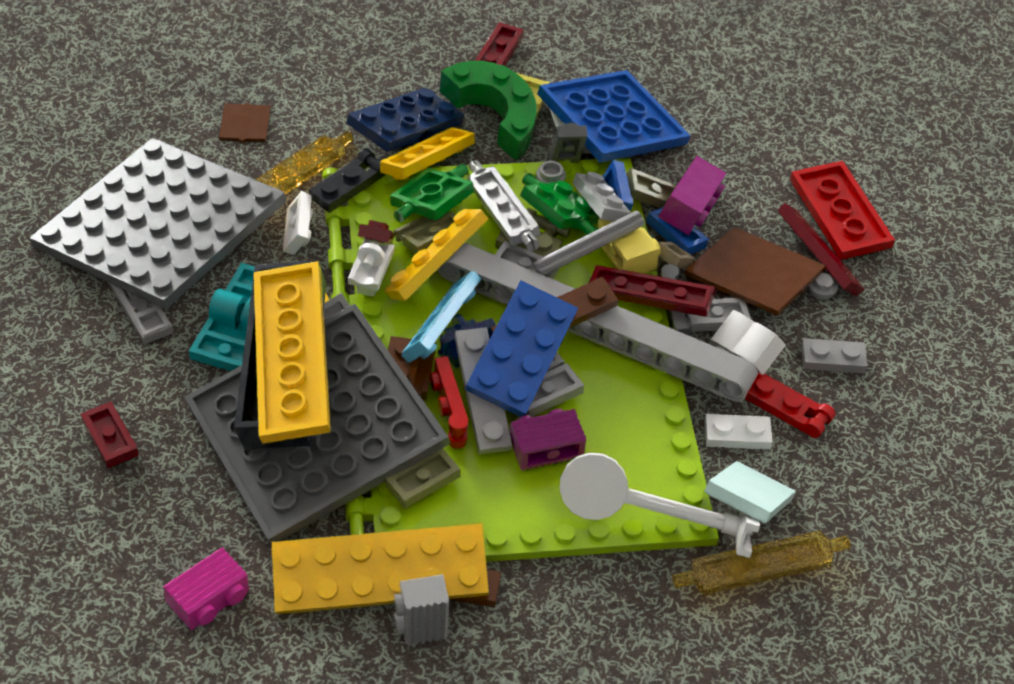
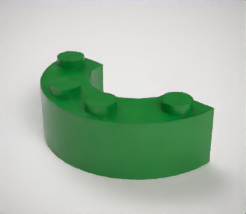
[439,61,537,161]

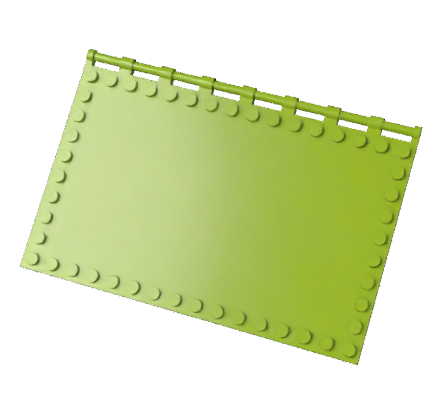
[322,158,719,562]

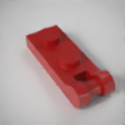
[430,356,468,449]
[744,373,836,438]

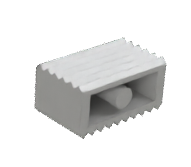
[394,574,449,646]

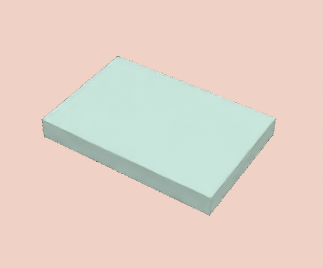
[704,461,796,523]

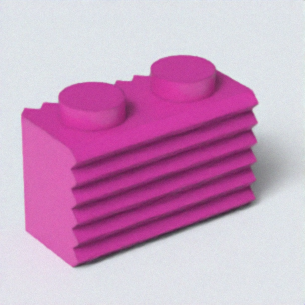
[163,547,249,630]

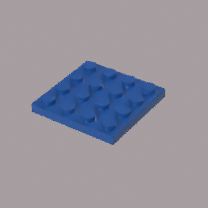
[537,70,691,163]

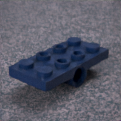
[346,88,465,152]

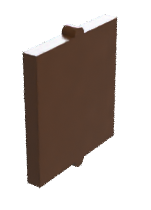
[219,103,271,144]

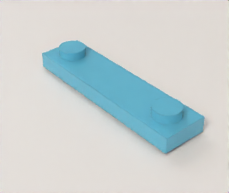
[401,271,481,363]

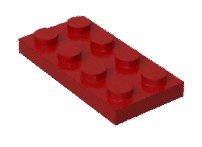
[790,161,895,260]

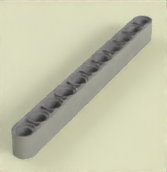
[437,243,758,401]

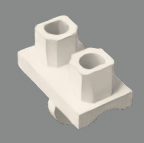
[348,239,394,296]

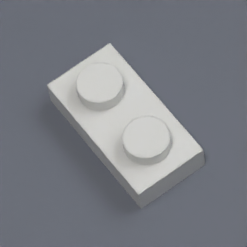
[283,191,313,255]
[704,414,773,450]

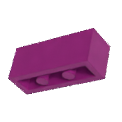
[658,156,726,235]

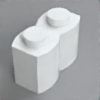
[711,310,786,375]

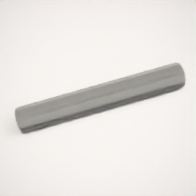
[533,211,644,276]

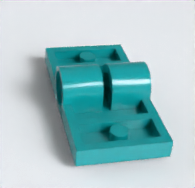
[189,263,255,371]

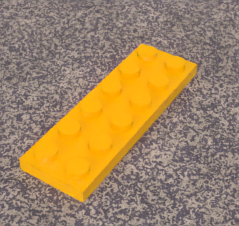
[254,261,331,444]
[272,523,489,614]

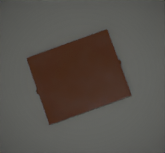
[685,227,826,316]

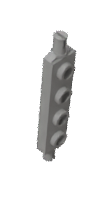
[467,160,541,251]

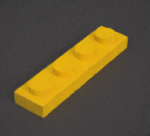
[380,127,475,180]
[384,209,488,301]

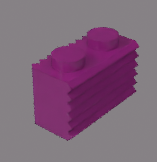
[510,409,586,471]

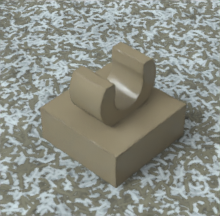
[656,242,695,270]

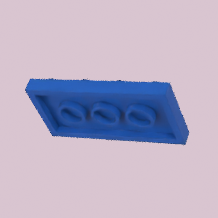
[465,280,578,417]

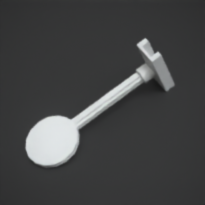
[560,453,760,558]

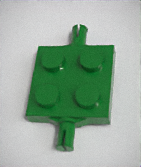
[389,163,474,222]
[520,173,600,235]

